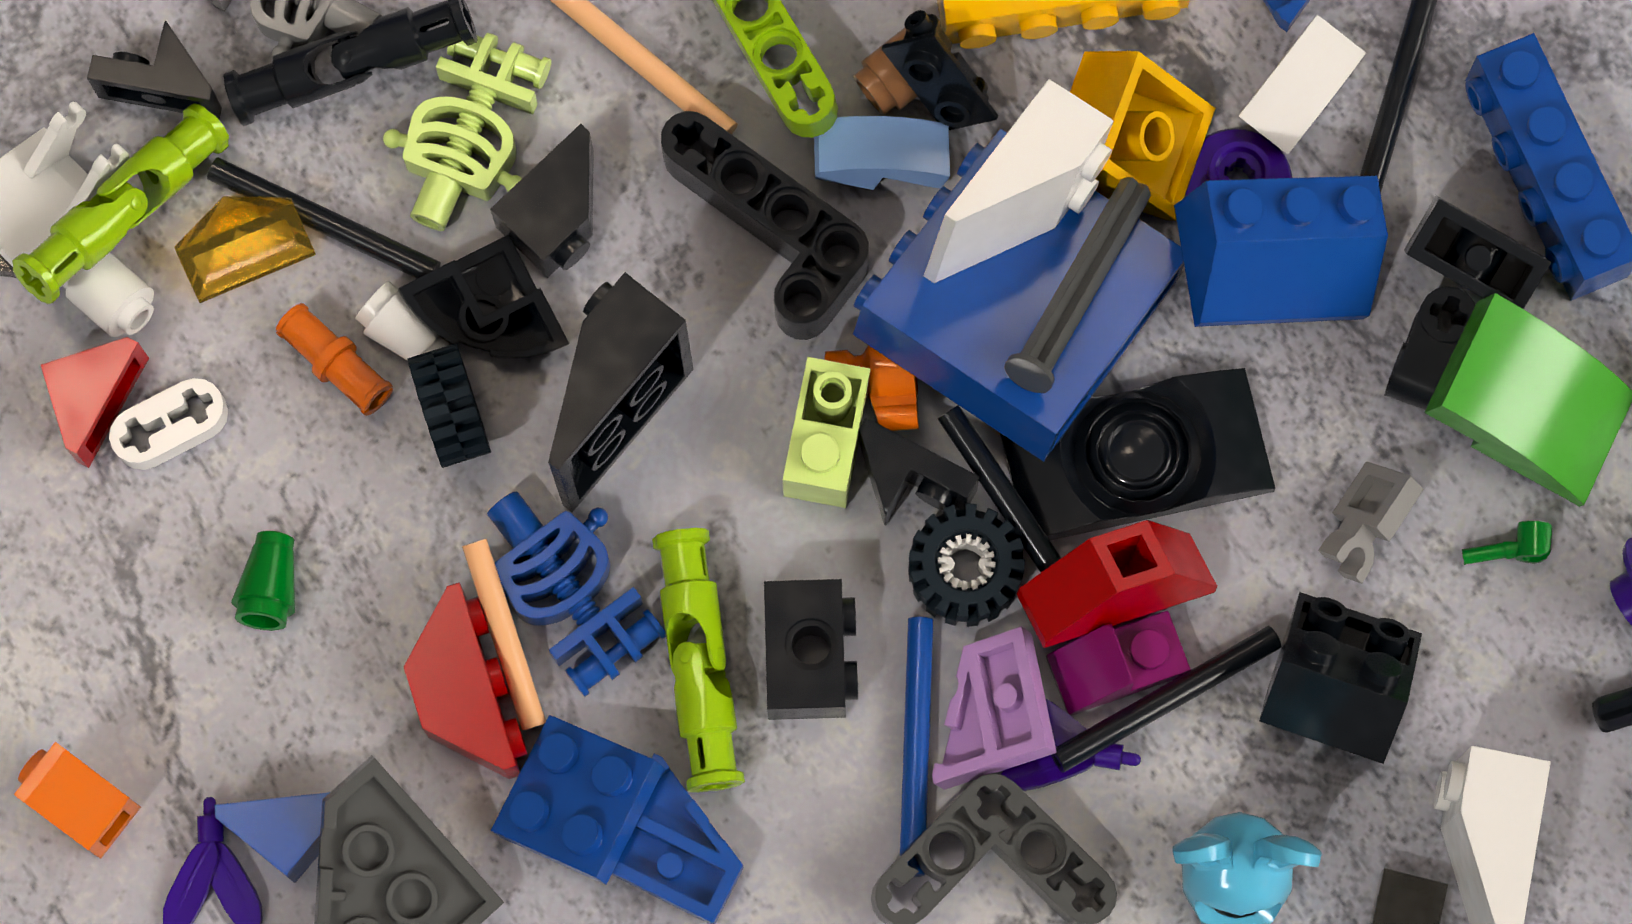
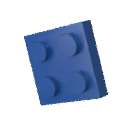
[491,715,665,885]

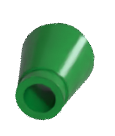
[231,531,295,631]

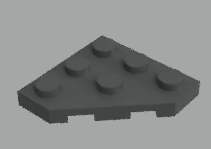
[314,755,504,924]

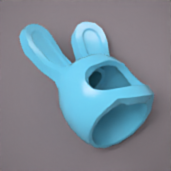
[1172,812,1322,924]

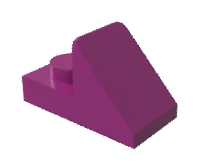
[1046,610,1191,716]

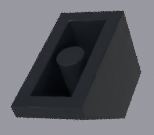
[490,124,594,278]

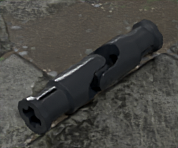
[223,0,478,126]

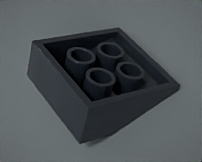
[548,272,694,513]

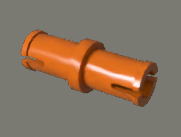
[276,303,393,416]

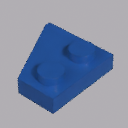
[612,753,744,924]

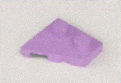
[932,626,1057,790]

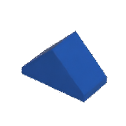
[214,792,330,883]

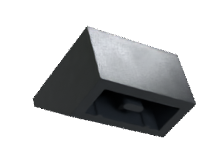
[1259,592,1422,764]

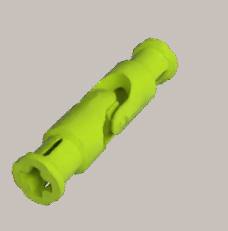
[12,103,229,304]
[652,528,745,793]

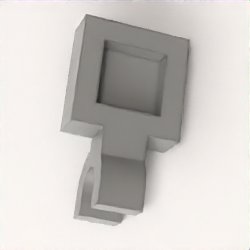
[1318,461,1424,584]

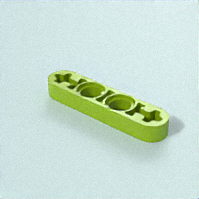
[712,0,838,138]

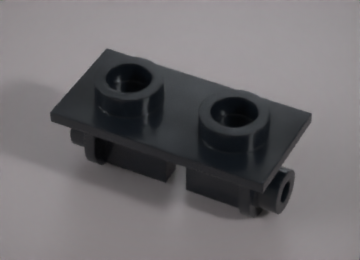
[882,10,998,131]

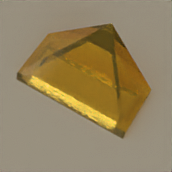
[174,196,316,303]

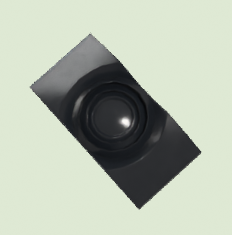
[1000,368,1276,541]

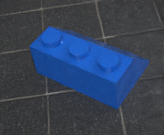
[1174,176,1388,327]

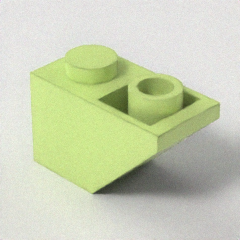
[782,357,870,508]

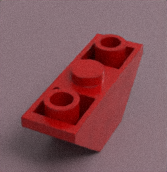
[1017,520,1218,648]
[404,582,528,779]

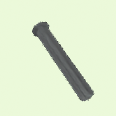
[1004,177,1151,393]

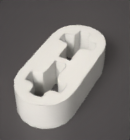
[109,378,228,470]

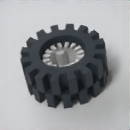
[407,343,491,468]
[908,503,1025,627]

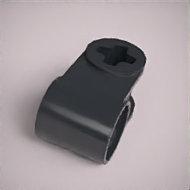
[1384,286,1475,410]

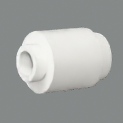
[63,252,154,337]

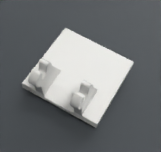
[0,102,129,267]

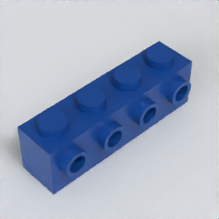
[1465,33,1632,301]

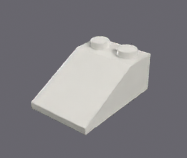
[924,79,1114,283]
[1434,746,1551,924]

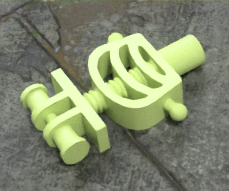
[383,33,551,231]

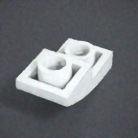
[1239,14,1366,155]

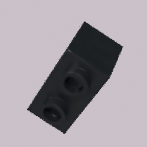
[1404,195,1551,309]
[764,579,858,720]

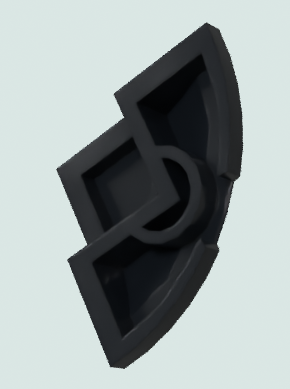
[398,234,570,358]

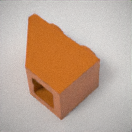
[14,742,141,859]

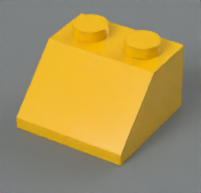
[1070,51,1216,221]

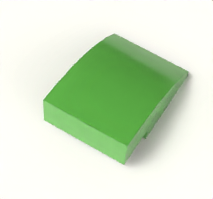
[1424,293,1632,507]

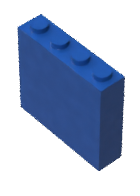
[853,129,1184,462]

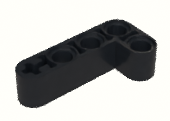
[661,111,869,340]

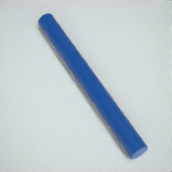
[900,617,934,877]

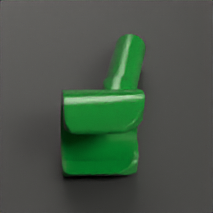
[1462,521,1552,565]

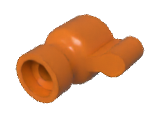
[825,345,919,431]

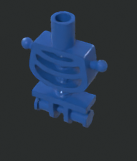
[487,491,666,697]

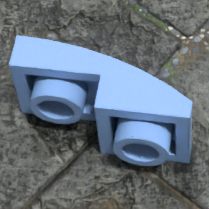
[814,116,950,190]

